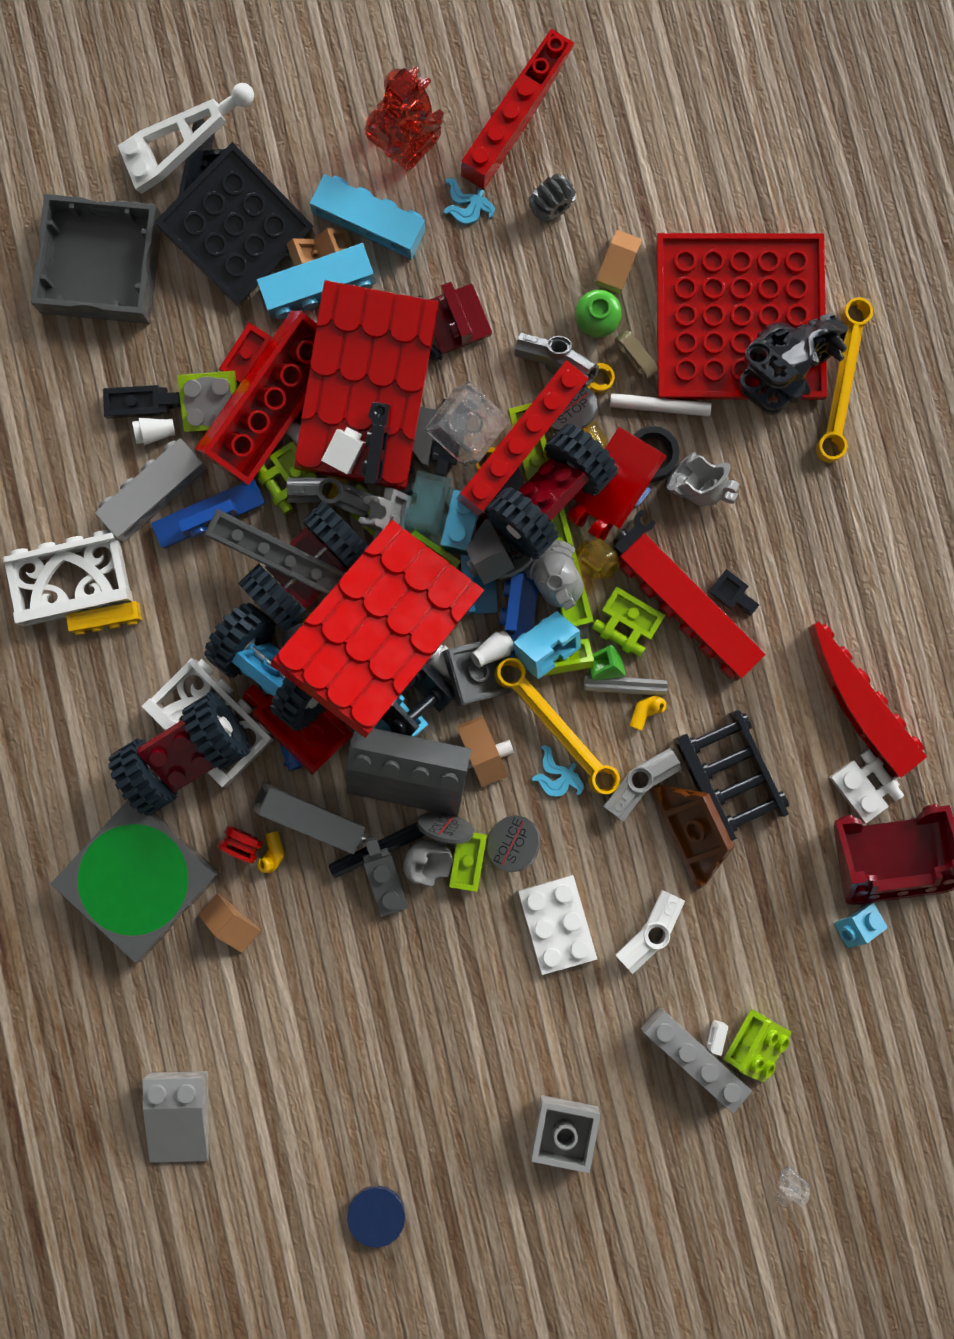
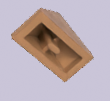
[199,893,261,953]

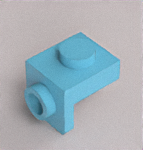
[834,902,888,948]

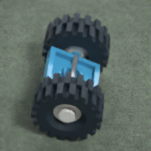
[204,603,326,731]

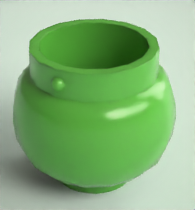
[575,290,622,339]

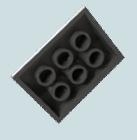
[346,728,471,817]

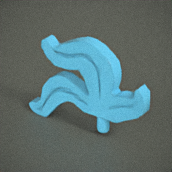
[444,178,495,225]
[532,745,584,796]

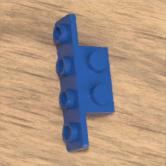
[151,479,265,548]
[499,570,538,661]

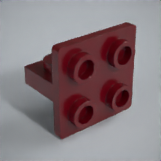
[429,282,492,354]

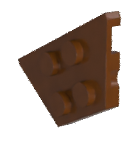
[650,785,734,890]

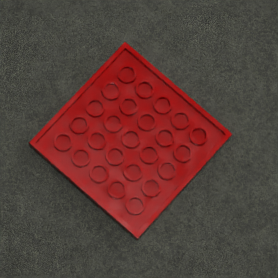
[656,233,827,400]

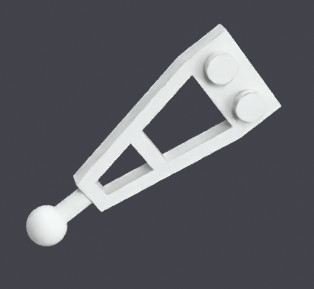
[118,83,254,194]

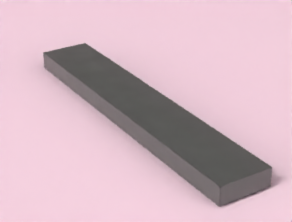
[204,509,346,595]

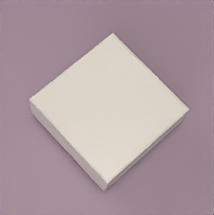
[706,1020,728,1056]

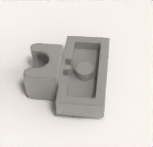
[358,488,412,540]

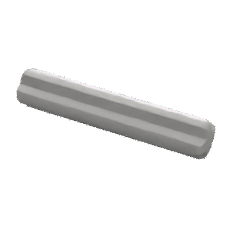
[583,675,668,696]

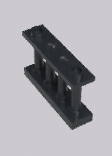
[382,662,455,736]
[673,710,789,841]

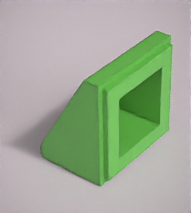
[589,645,626,681]

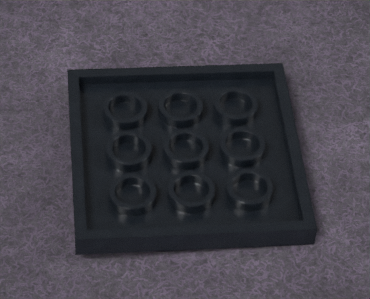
[154,142,314,306]

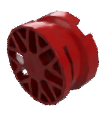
[217,826,264,864]

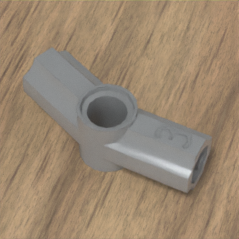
[603,748,682,822]

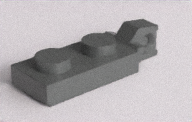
[363,835,408,917]

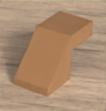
[287,228,353,266]
[595,230,643,294]
[456,715,508,787]

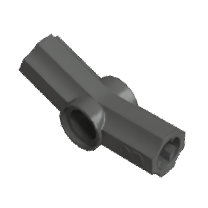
[515,333,599,387]
[287,477,374,518]

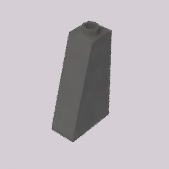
[252,781,366,854]

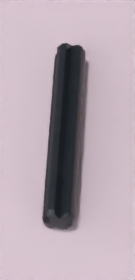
[329,822,425,878]

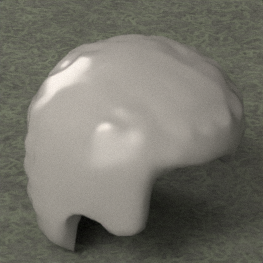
[403,840,453,887]

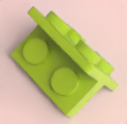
[723,1009,792,1083]

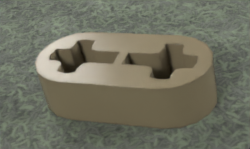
[615,330,658,380]

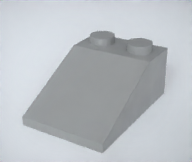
[143,1071,209,1163]

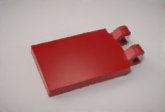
[567,427,667,542]
[243,684,353,775]

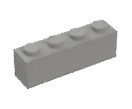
[95,438,208,542]
[641,1006,752,1113]

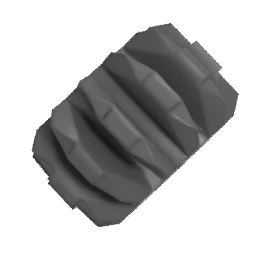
[528,174,576,223]

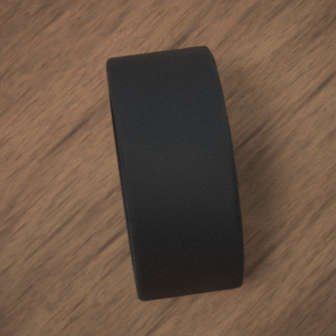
[633,426,680,483]

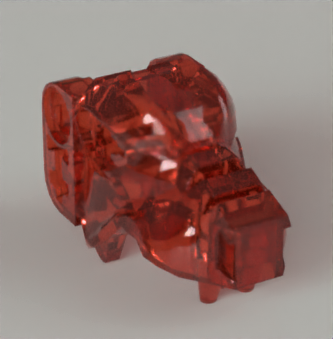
[364,66,444,171]

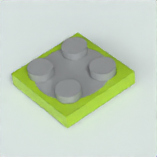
[177,371,237,432]

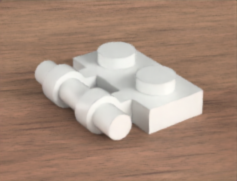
[829,749,904,824]

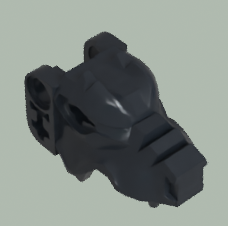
[739,313,848,415]

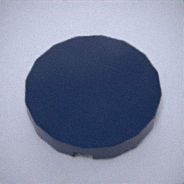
[347,1186,406,1248]

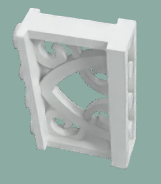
[2,530,133,627]
[142,658,275,788]

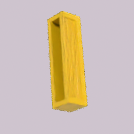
[66,601,142,635]

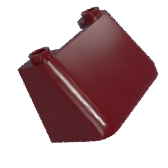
[833,804,954,905]

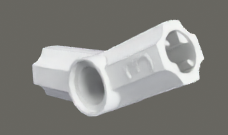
[615,890,685,974]

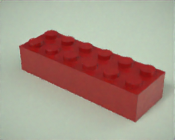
[195,311,317,485]

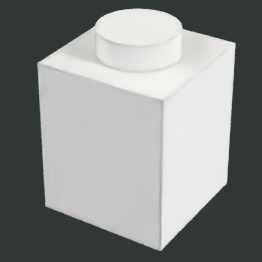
[321,427,366,474]

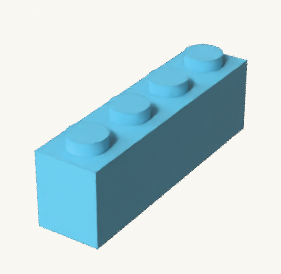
[310,174,426,259]
[257,243,376,319]

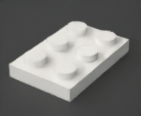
[518,875,597,975]

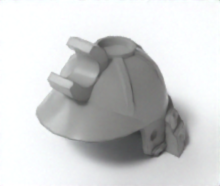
[666,452,740,506]
[524,540,583,610]

